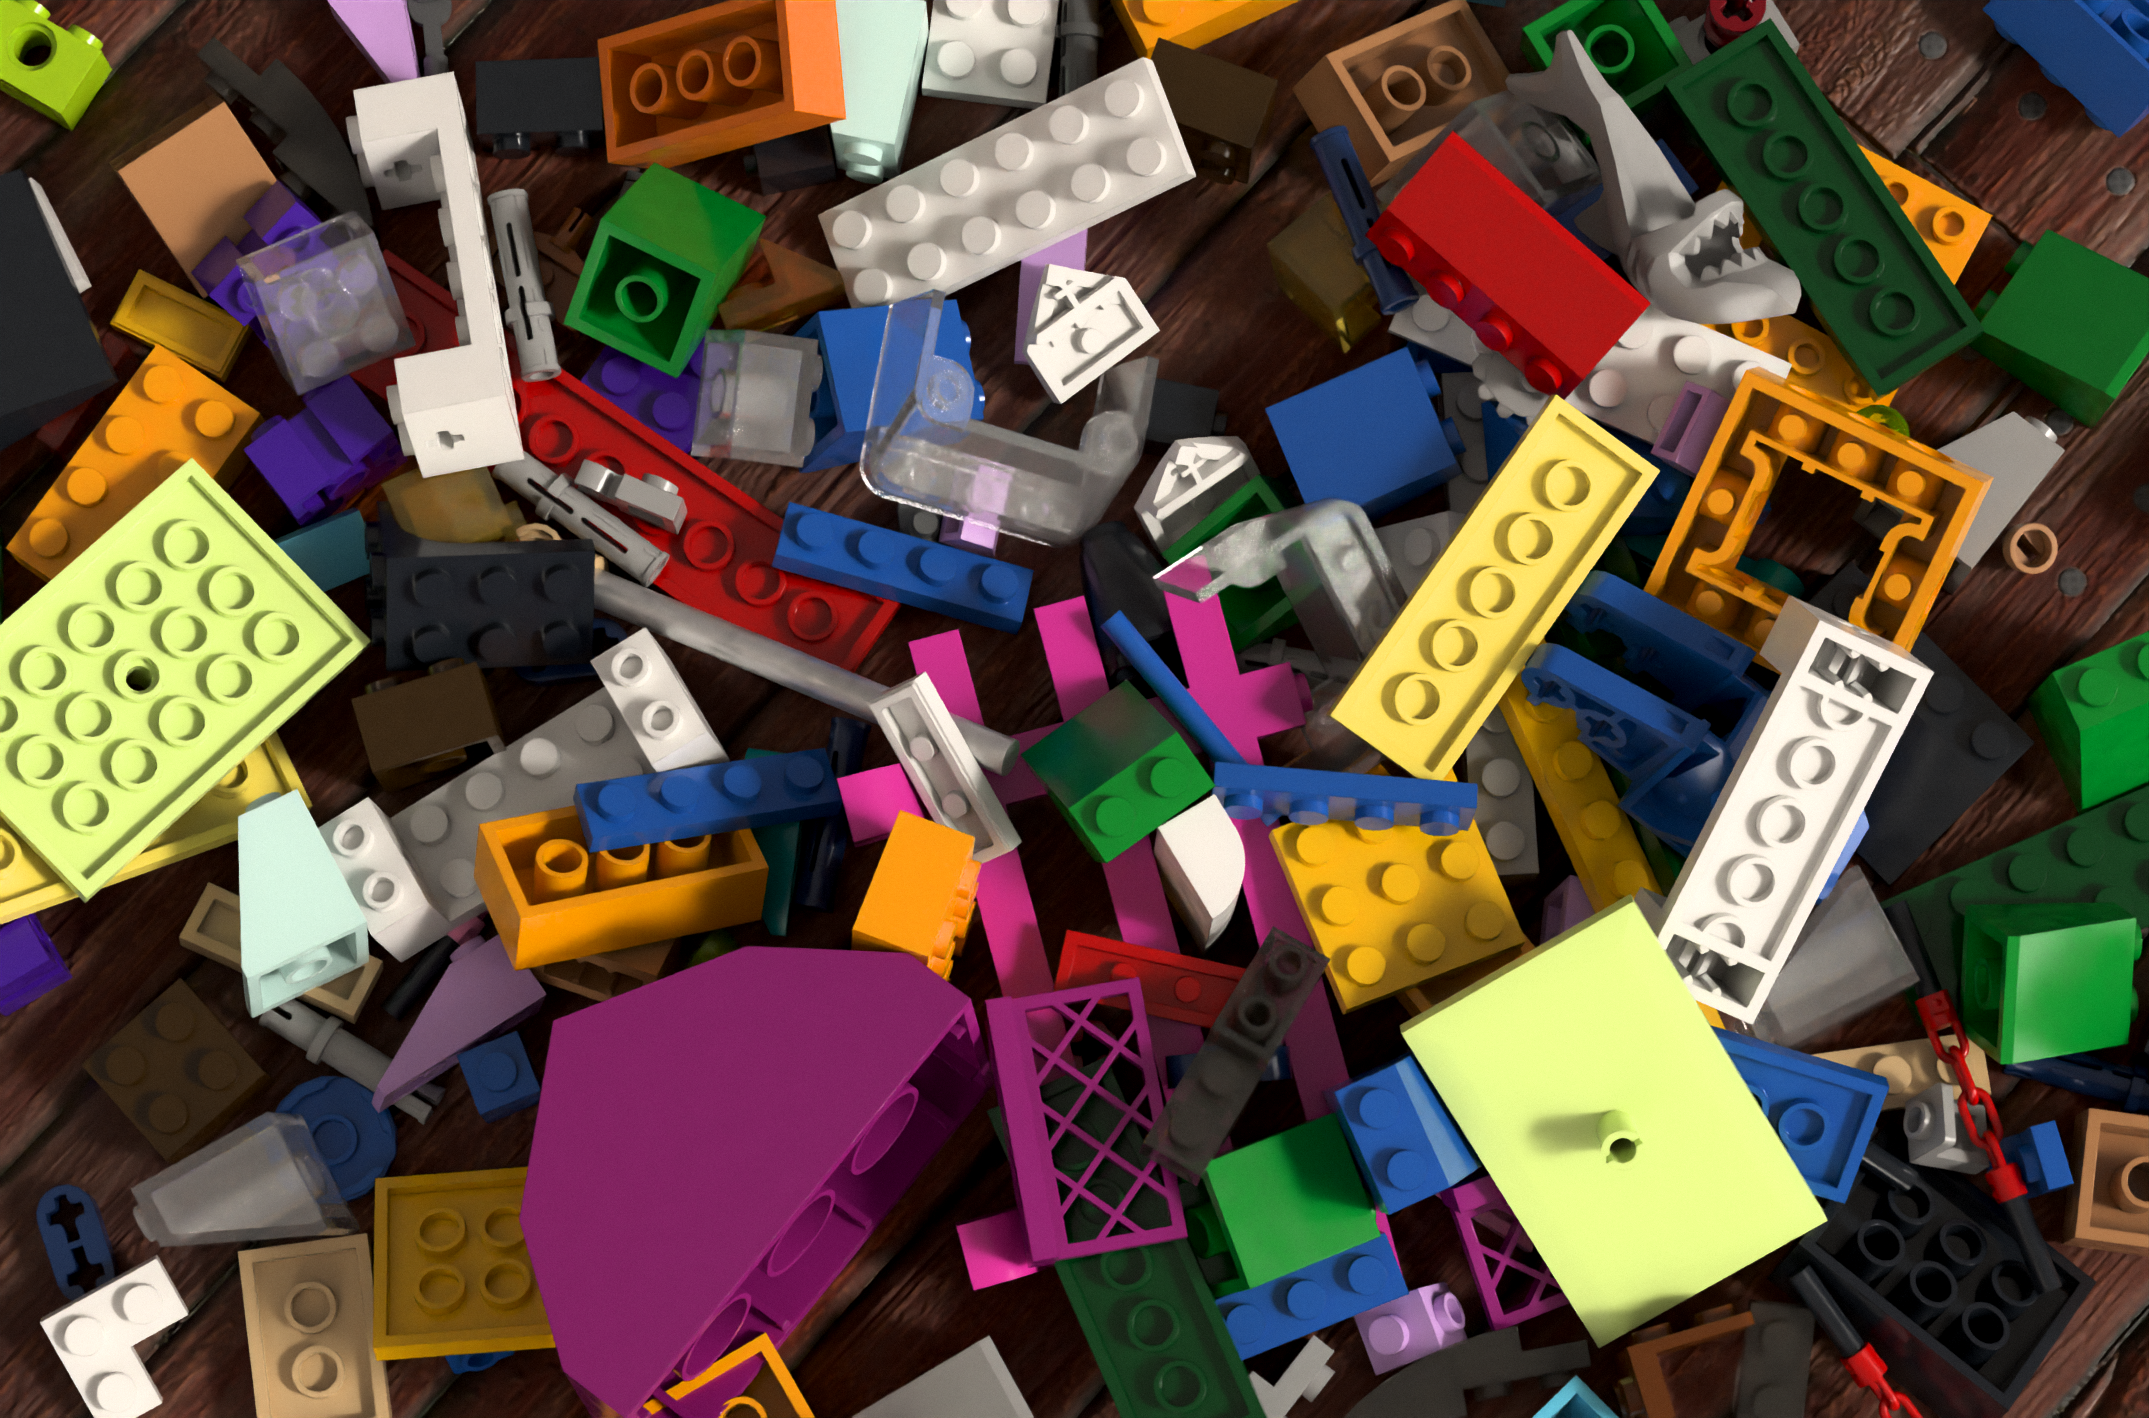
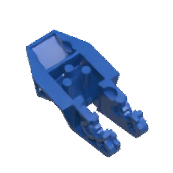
[1521,570,1870,905]

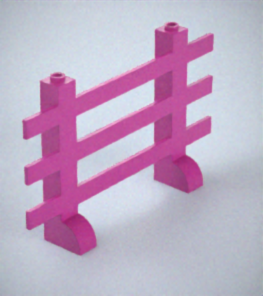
[837,562,1403,1291]

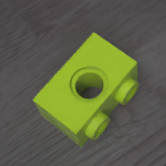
[0,0,112,131]

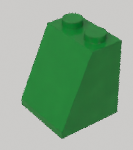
[563,162,766,378]
[1968,229,2149,430]
[2026,631,2149,816]
[1020,679,1215,863]
[1959,902,2142,1064]
[1175,1112,1381,1298]

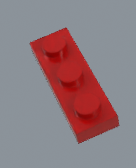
[1053,930,1259,1036]

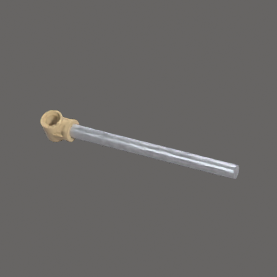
[505,523,1020,777]

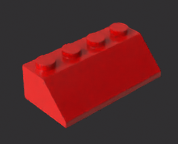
[1365,131,1651,400]

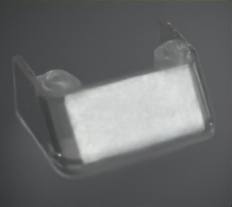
[860,289,1159,548]
[1153,497,1408,774]

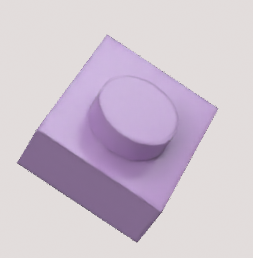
[1354,1282,1467,1376]

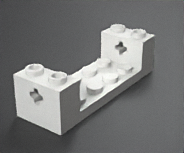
[346,71,524,478]
[1634,595,1934,1025]
[318,627,730,963]

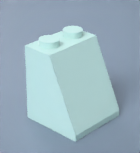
[827,0,929,184]
[238,789,369,1018]

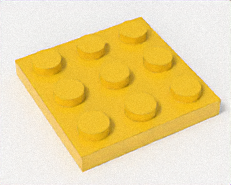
[1268,768,1526,1015]
[373,1167,556,1361]

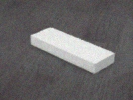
[866,671,1022,864]

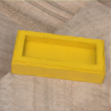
[110,269,253,383]

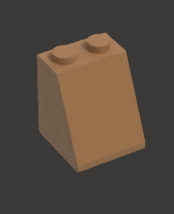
[109,94,277,299]

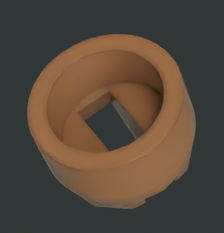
[2001,522,2058,574]

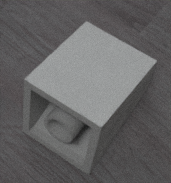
[1851,411,2065,595]
[852,1336,1034,1418]

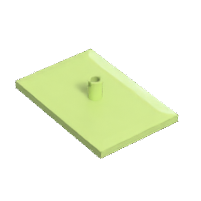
[0,458,371,903]
[1400,894,1828,1348]

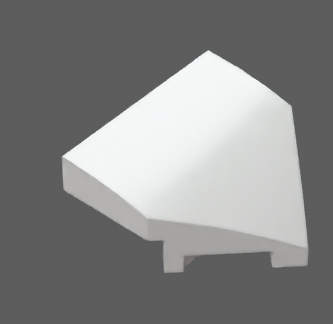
[1022,264,1160,404]
[1134,436,1261,559]

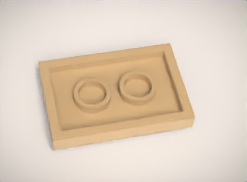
[238,1233,392,1418]

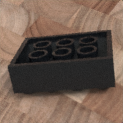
[0,169,119,451]
[1707,561,2035,887]
[1767,1119,2096,1418]

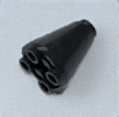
[1079,521,1188,700]

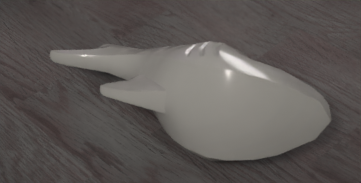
[1505,30,1801,324]

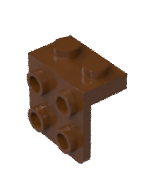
[1610,1304,1755,1418]

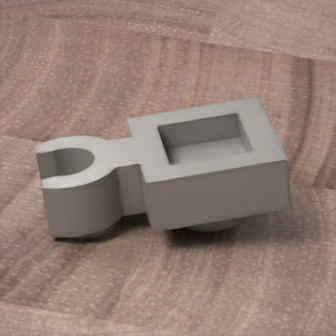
[574,459,688,535]

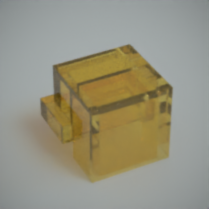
[1267,191,1410,353]
[381,467,527,543]

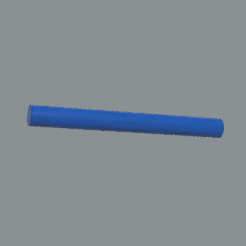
[1100,610,1282,827]

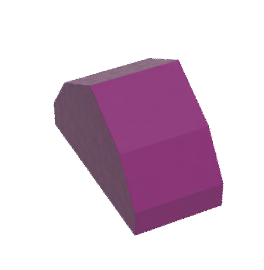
[519,946,994,1418]

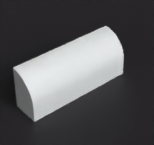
[1153,794,1245,955]

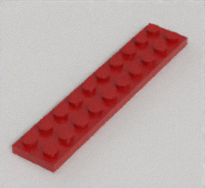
[316,249,902,707]

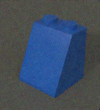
[773,299,985,473]
[1265,347,1467,544]
[1321,1051,1483,1215]

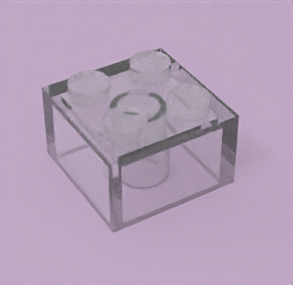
[236,210,416,395]
[691,330,823,468]

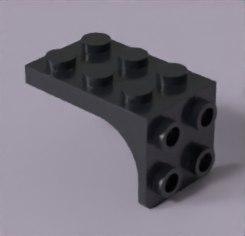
[364,501,595,671]

